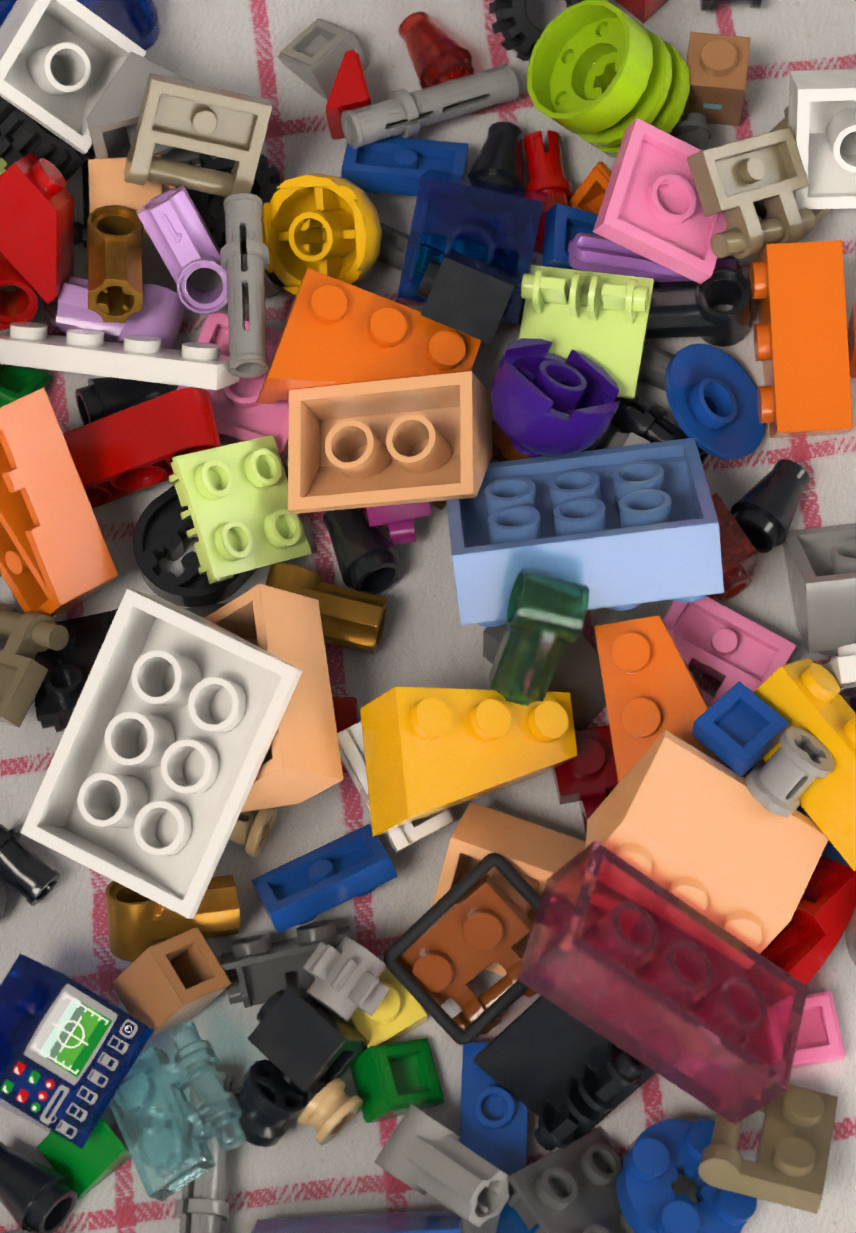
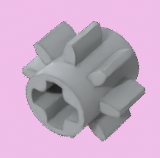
[303,936,390,1021]

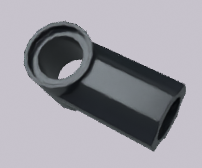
[645,268,751,347]

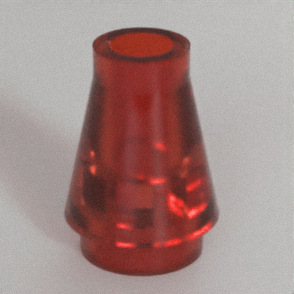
[398,11,474,89]

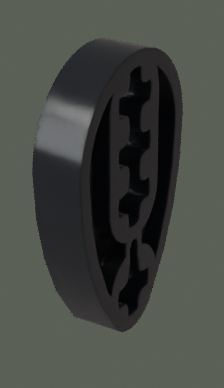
[133,461,288,607]

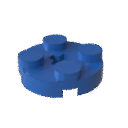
[616,1119,757,1233]

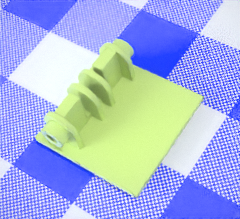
[519,265,654,399]
[168,435,312,585]

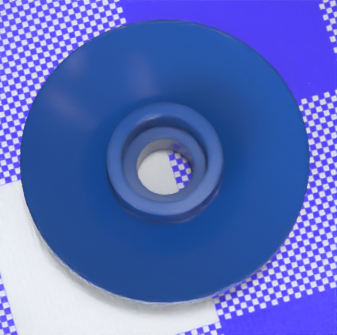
[665,344,765,460]

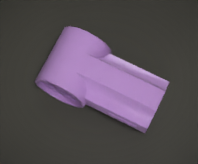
[137,185,228,314]
[55,276,187,349]

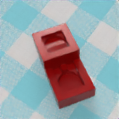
[743,856,856,999]

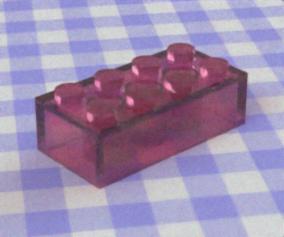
[517,841,808,1125]

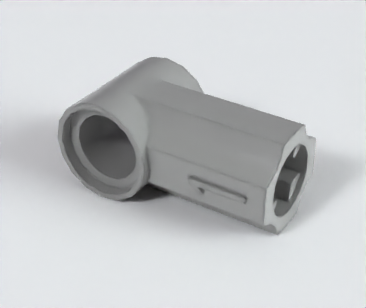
[375,1104,510,1227]

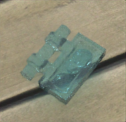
[100,1021,246,1201]

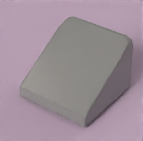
[277,18,369,99]

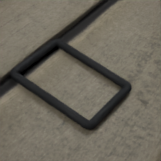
[383,853,575,1045]

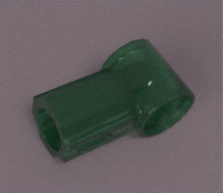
[489,569,589,706]

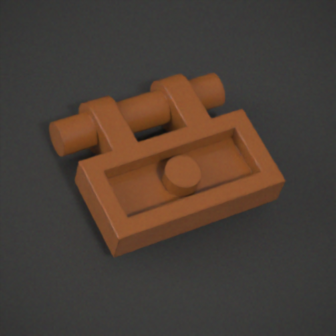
[397,874,563,1046]

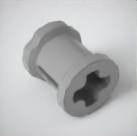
[745,727,835,818]

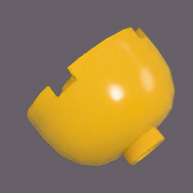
[261,173,382,295]

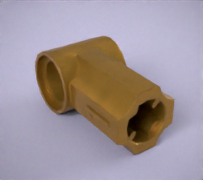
[86,205,143,323]
[265,563,388,655]
[105,875,241,962]

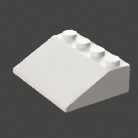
[20,589,303,919]

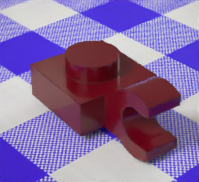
[552,725,618,835]

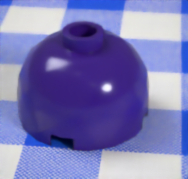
[490,338,620,458]

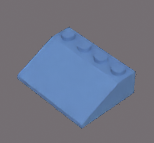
[446,438,724,627]

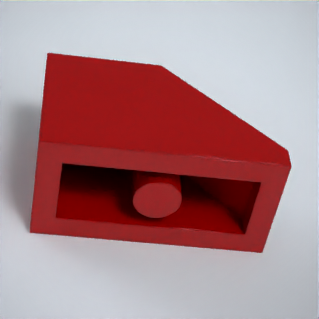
[0,152,74,304]

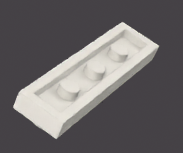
[0,322,240,390]

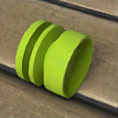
[527,0,690,158]

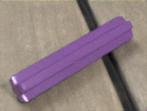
[567,232,737,283]

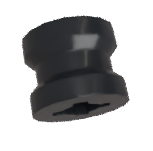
[223,1059,308,1147]

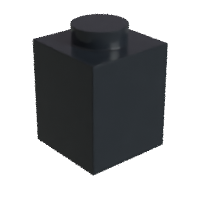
[417,249,519,344]
[247,987,369,1093]

